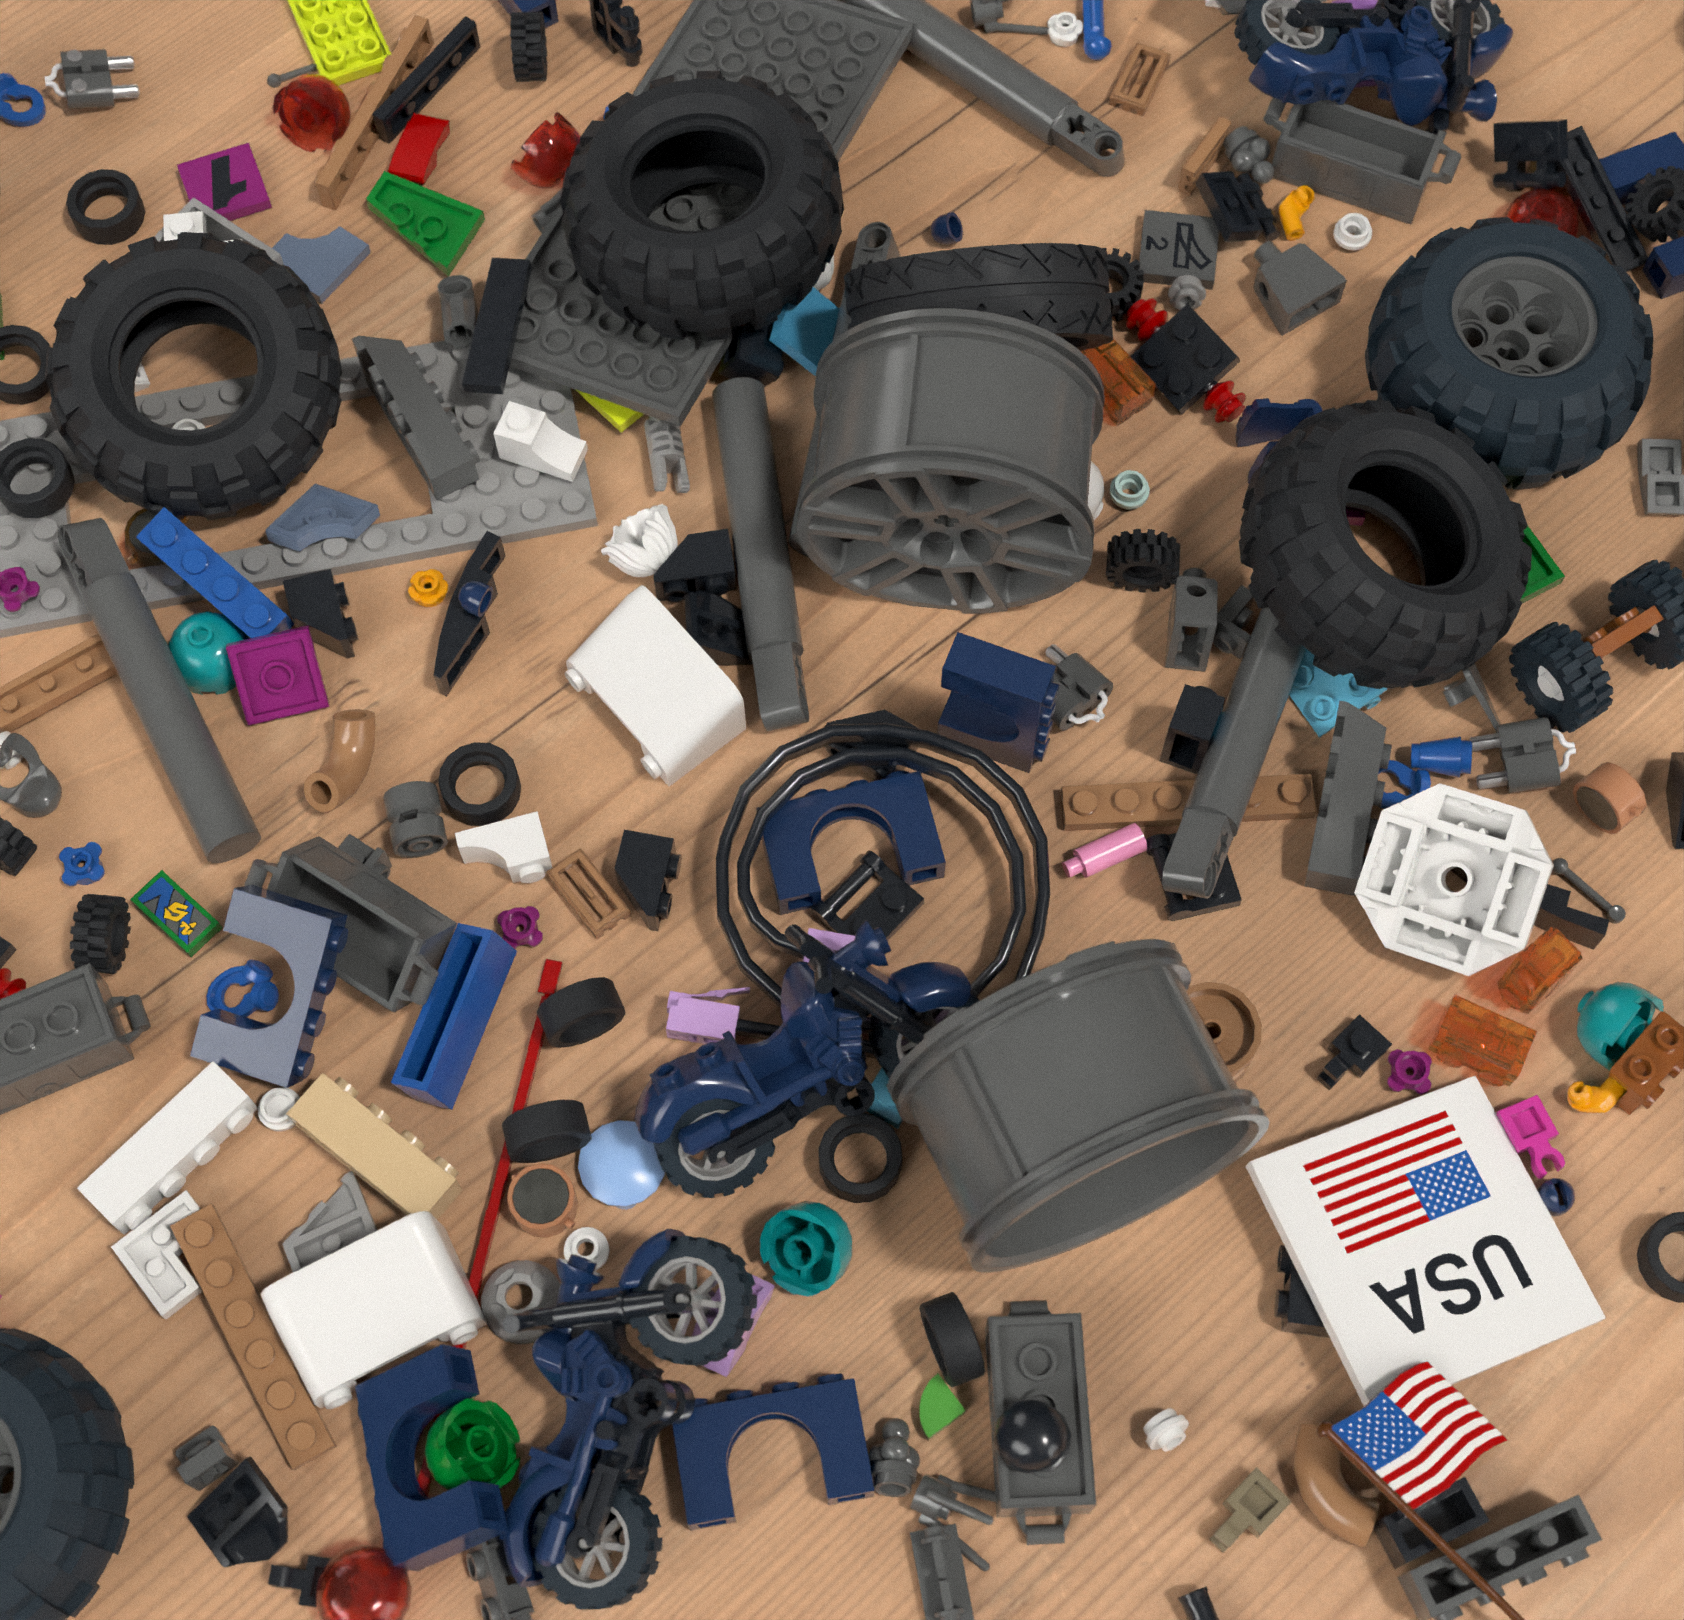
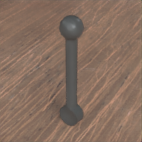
[267,63,317,88]
[1552,858,1626,924]

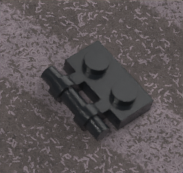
[589,0,643,67]
[1493,119,1568,192]
[1195,171,1280,242]

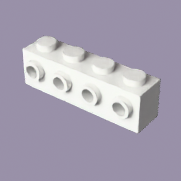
[77,1061,258,1235]

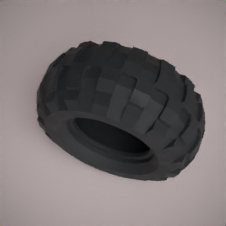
[560,71,844,341]
[45,232,342,521]
[1239,400,1532,689]

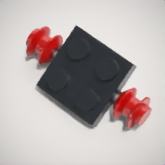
[1126,298,1246,423]

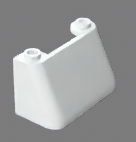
[564,585,746,787]
[261,1211,487,1409]

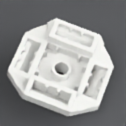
[1354,783,1554,976]

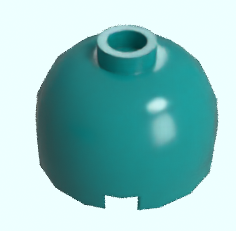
[168,612,249,695]
[1577,982,1664,1070]
[760,1201,852,1297]

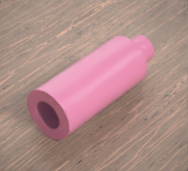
[1062,823,1147,878]

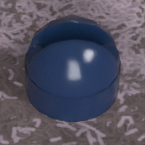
[930,212,963,245]
[458,581,493,617]
[1537,1178,1575,1216]

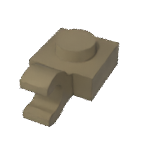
[1210,1467,1292,1552]

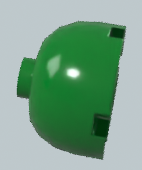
[425,1398,521,1491]

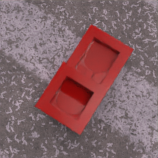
[388,113,450,184]

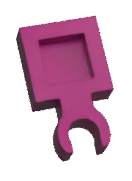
[1496,1095,1565,1179]

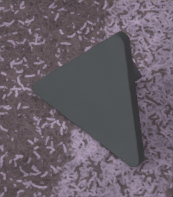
[1443,663,1501,730]

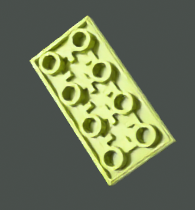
[287,0,391,89]

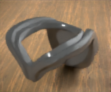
[0,733,62,818]

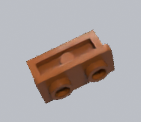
[1608,1011,1684,1115]

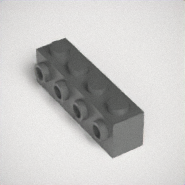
[1398,1494,1602,1620]

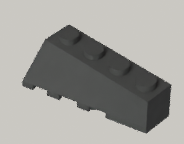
[352,336,480,500]
[1305,701,1392,896]

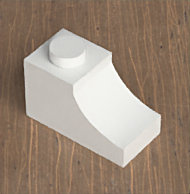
[493,401,588,482]
[455,812,553,883]

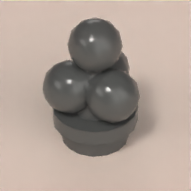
[1223,126,1275,184]
[868,1418,920,1497]

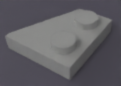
[282,1171,378,1273]

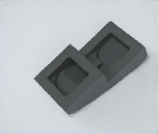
[1637,439,1684,515]

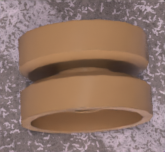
[1187,982,1262,1083]

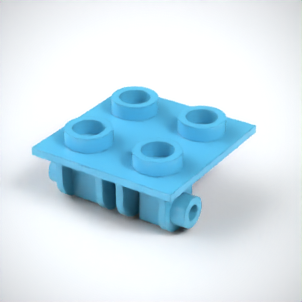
[1289,649,1388,738]

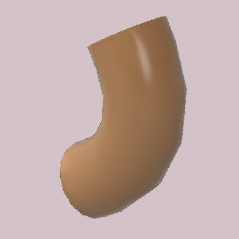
[304,709,376,812]
[1293,1423,1378,1547]

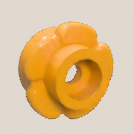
[408,569,448,607]

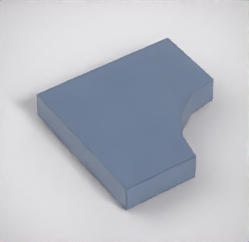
[272,226,371,304]
[265,484,380,552]

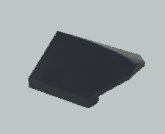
[684,590,753,665]
[187,1456,288,1567]

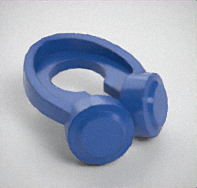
[0,73,46,127]
[1378,760,1431,809]
[207,960,279,1017]

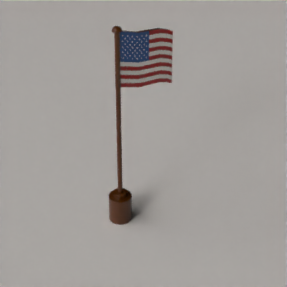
[1317,1361,1525,1620]

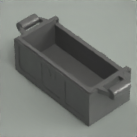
[1264,97,1461,224]
[244,836,457,1012]
[0,963,151,1115]
[985,1300,1096,1545]

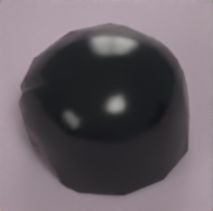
[994,1399,1071,1474]

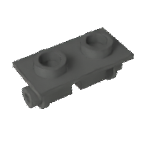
[910,1524,974,1620]
[466,1535,535,1620]

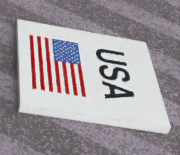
[1245,1076,1606,1406]

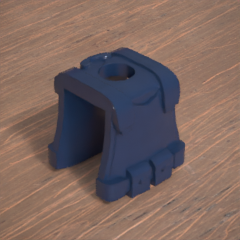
[1235,398,1323,484]

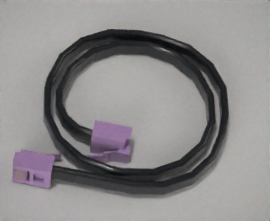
[666,723,1051,1058]

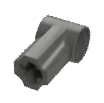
[437,275,478,349]

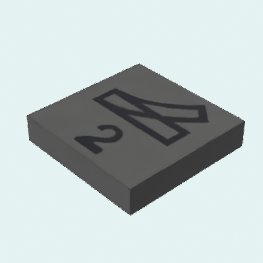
[1139,210,1219,290]

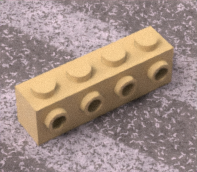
[286,1073,463,1220]

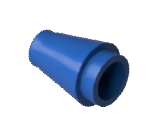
[1411,736,1472,778]

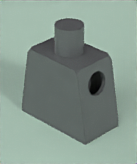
[1253,241,1347,336]
[1165,568,1218,672]

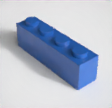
[136,507,294,638]
[391,923,517,1110]

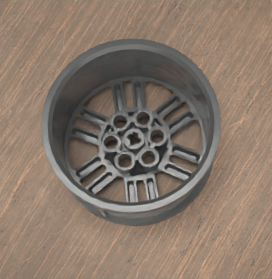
[796,308,1105,614]
[886,939,1270,1272]

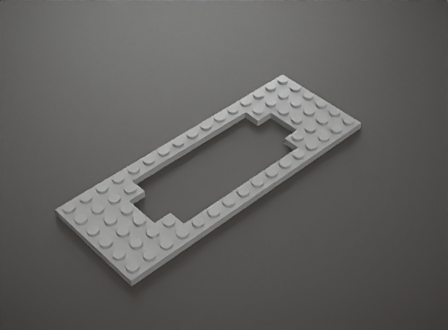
[0,341,598,638]

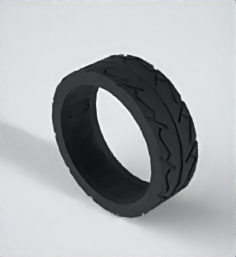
[844,243,1113,351]

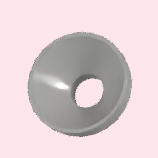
[481,1260,560,1344]

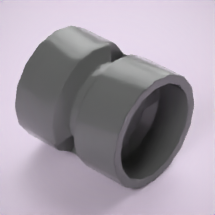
[383,781,448,858]

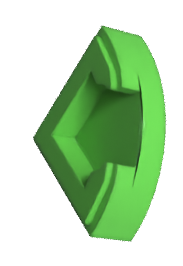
[919,1373,965,1440]

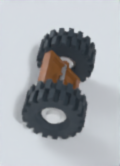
[1509,560,1684,733]

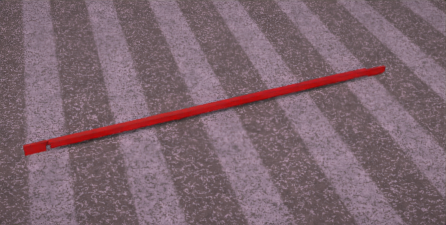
[382,959,563,1620]

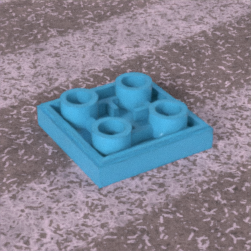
[770,287,839,377]

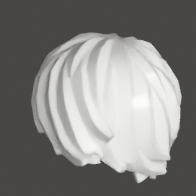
[601,504,678,577]

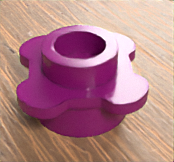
[0,567,40,612]
[497,906,543,949]
[1387,1049,1432,1094]

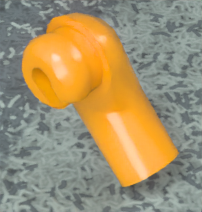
[1278,185,1315,241]
[1567,1076,1627,1113]

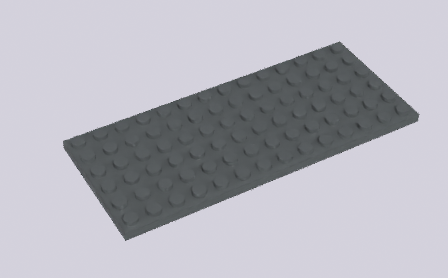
[510,0,914,427]

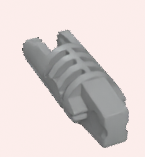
[644,415,690,493]

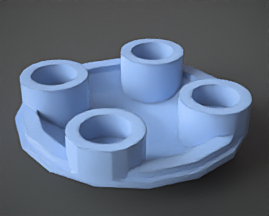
[578,1120,665,1210]

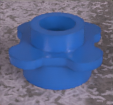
[59,842,105,886]

